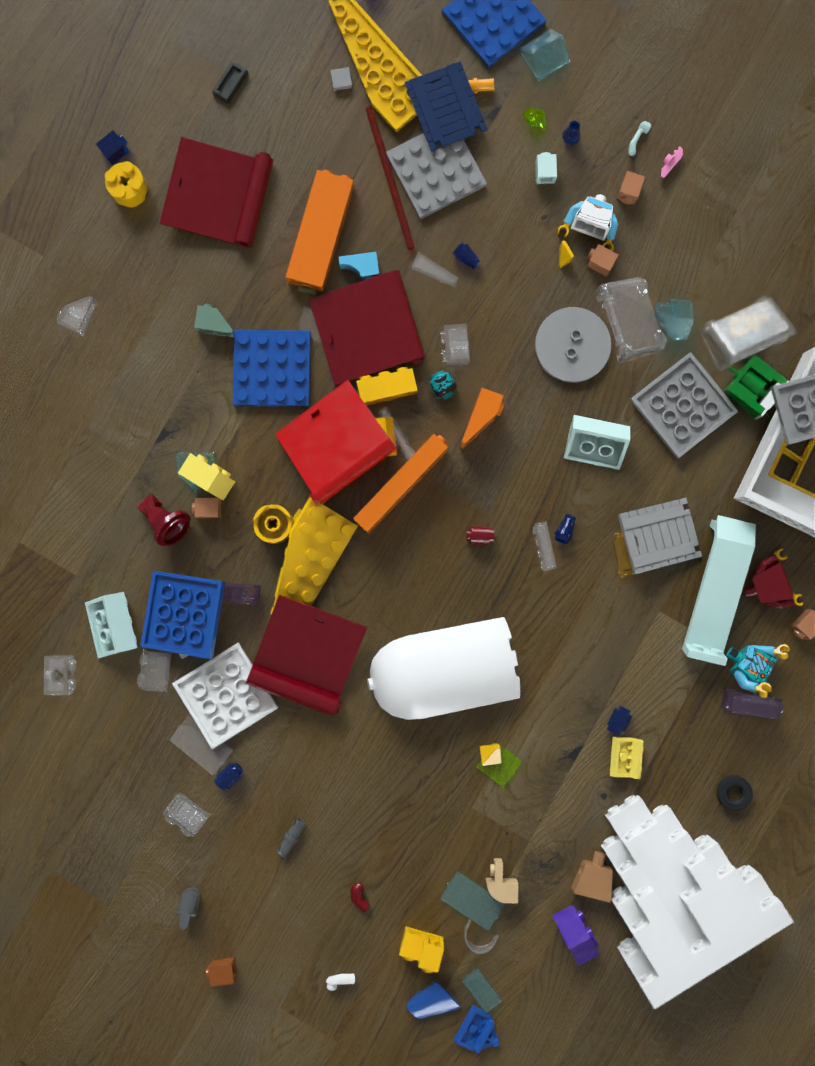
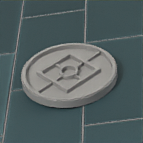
[535,307,611,383]

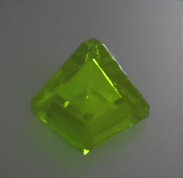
[522,107,546,129]

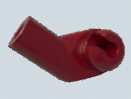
[350,882,370,912]

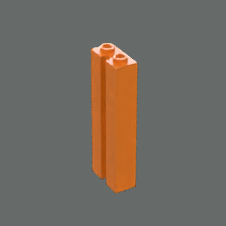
[286,170,354,293]
[353,434,448,534]

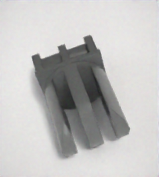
[176,887,200,929]

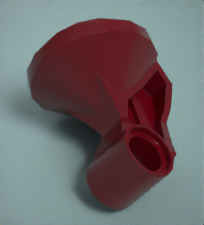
[137,493,191,546]

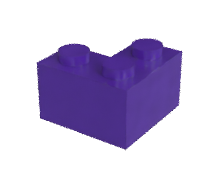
[552,905,599,966]

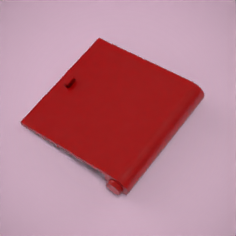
[275,380,397,505]

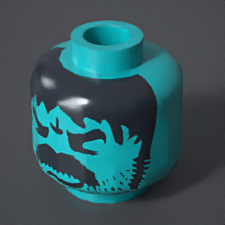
[429,370,457,400]

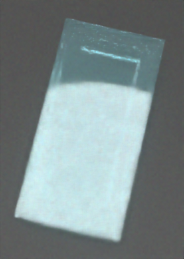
[462,967,502,1013]

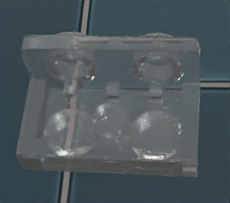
[137,650,172,692]

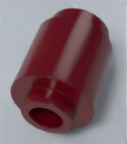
[466,526,494,546]

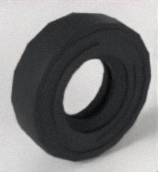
[717,775,753,811]

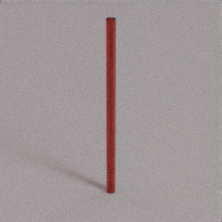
[365,106,415,250]

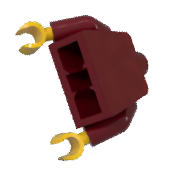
[743,549,803,609]

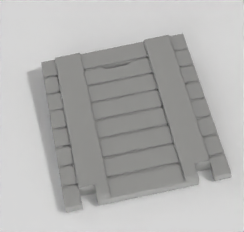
[618,498,702,574]

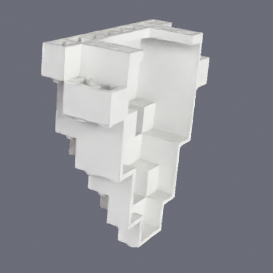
[601,795,793,1009]

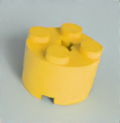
[105,161,148,208]
[253,504,294,544]

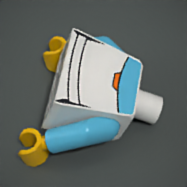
[558,194,618,251]

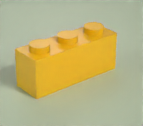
[356,367,418,406]

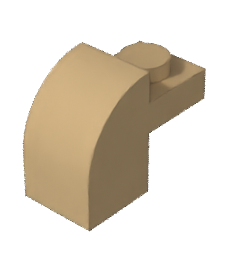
[486,858,518,904]

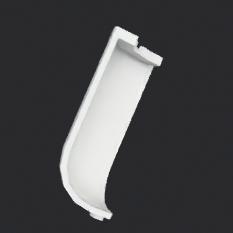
[367,617,520,719]

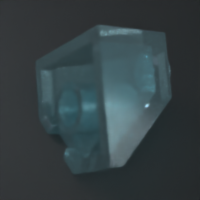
[655,298,694,340]

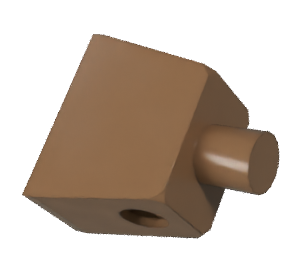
[571,851,613,903]

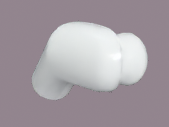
[326,974,355,991]

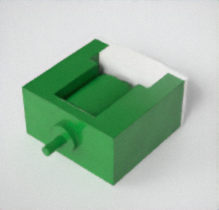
[723,355,789,420]

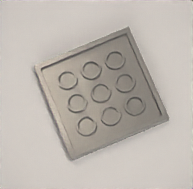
[386,133,487,220]
[630,352,738,459]

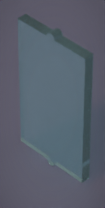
[440,871,506,931]

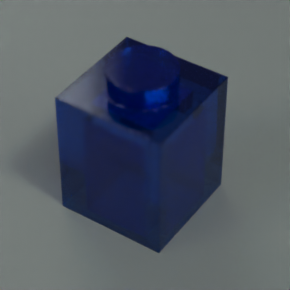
[96,130,130,166]

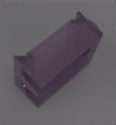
[722,688,784,719]

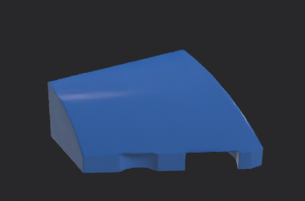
[407,979,461,1019]

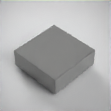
[331,67,352,91]

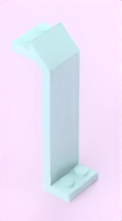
[682,515,756,666]

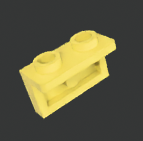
[610,737,644,779]

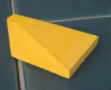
[559,241,574,268]
[480,743,502,766]

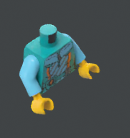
[726,644,790,698]

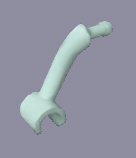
[628,121,651,157]

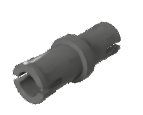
[276,817,307,858]

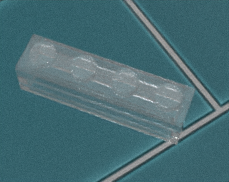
[532,522,557,571]

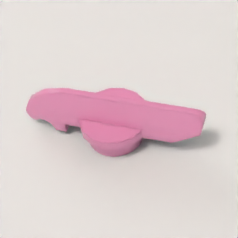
[661,147,683,178]

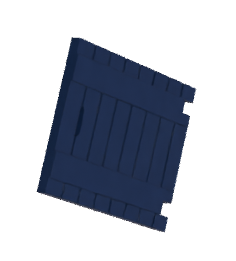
[404,61,487,152]

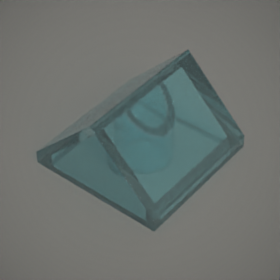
[519,29,570,80]

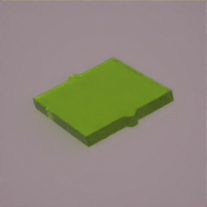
[476,741,522,787]

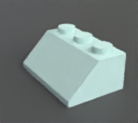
[564,415,630,470]
[85,592,137,658]

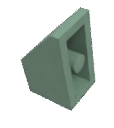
[194,304,234,337]

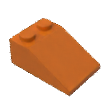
[460,388,505,449]

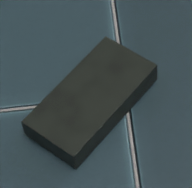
[212,61,248,104]

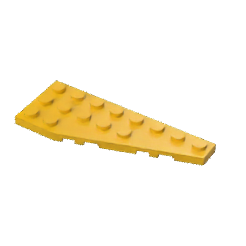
[327,0,422,132]
[271,497,358,614]

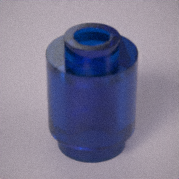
[607,706,633,736]
[214,762,244,791]

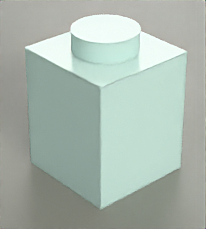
[535,152,557,184]

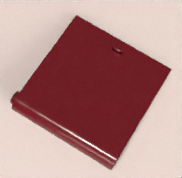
[159,137,273,248]
[309,270,426,386]
[245,594,367,716]

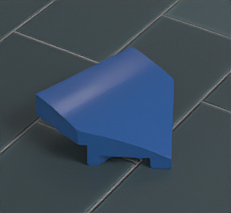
[454,1004,500,1054]

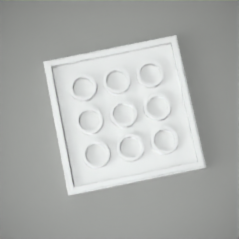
[172,642,279,750]

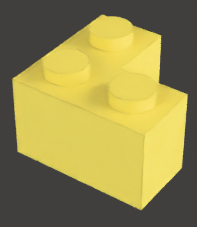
[178,453,236,501]

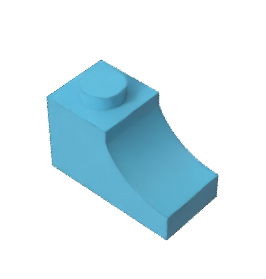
[339,252,379,281]

